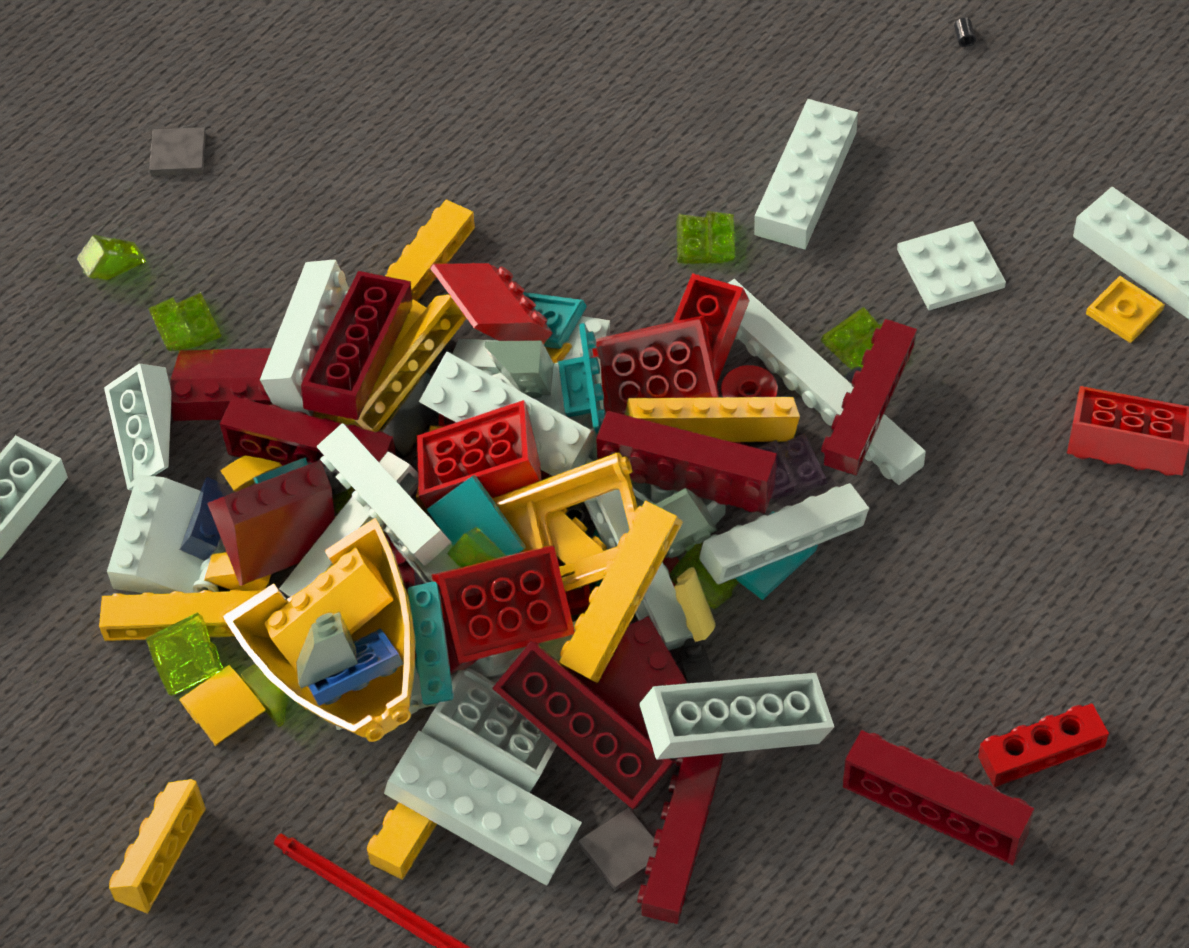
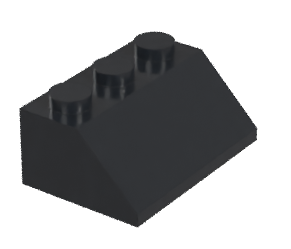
[379,372,439,458]

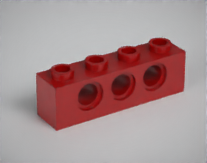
[978,703,1109,787]

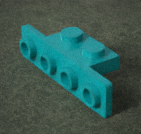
[558,323,606,435]
[408,582,454,706]

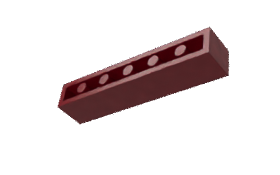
[821,319,917,476]
[637,753,724,924]

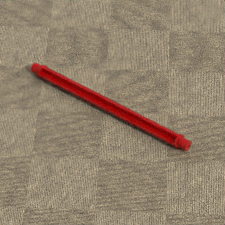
[274,833,471,948]

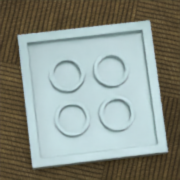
[897,221,1006,310]

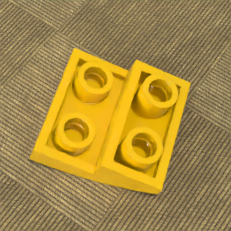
[180,665,266,746]

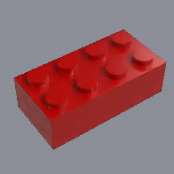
[673,273,750,383]

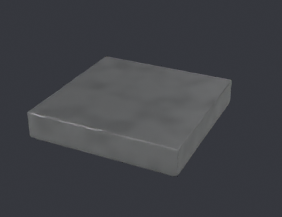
[149,127,206,176]
[578,807,657,891]

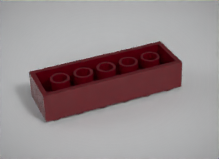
[301,271,413,420]
[220,396,396,466]
[596,411,777,514]
[492,641,676,809]
[843,730,1034,865]

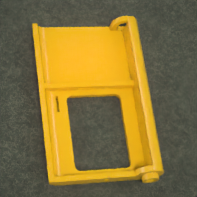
[492,453,638,592]

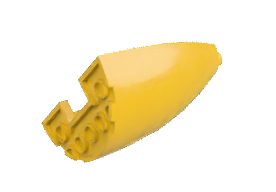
[223,518,415,742]

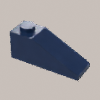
[179,477,233,561]

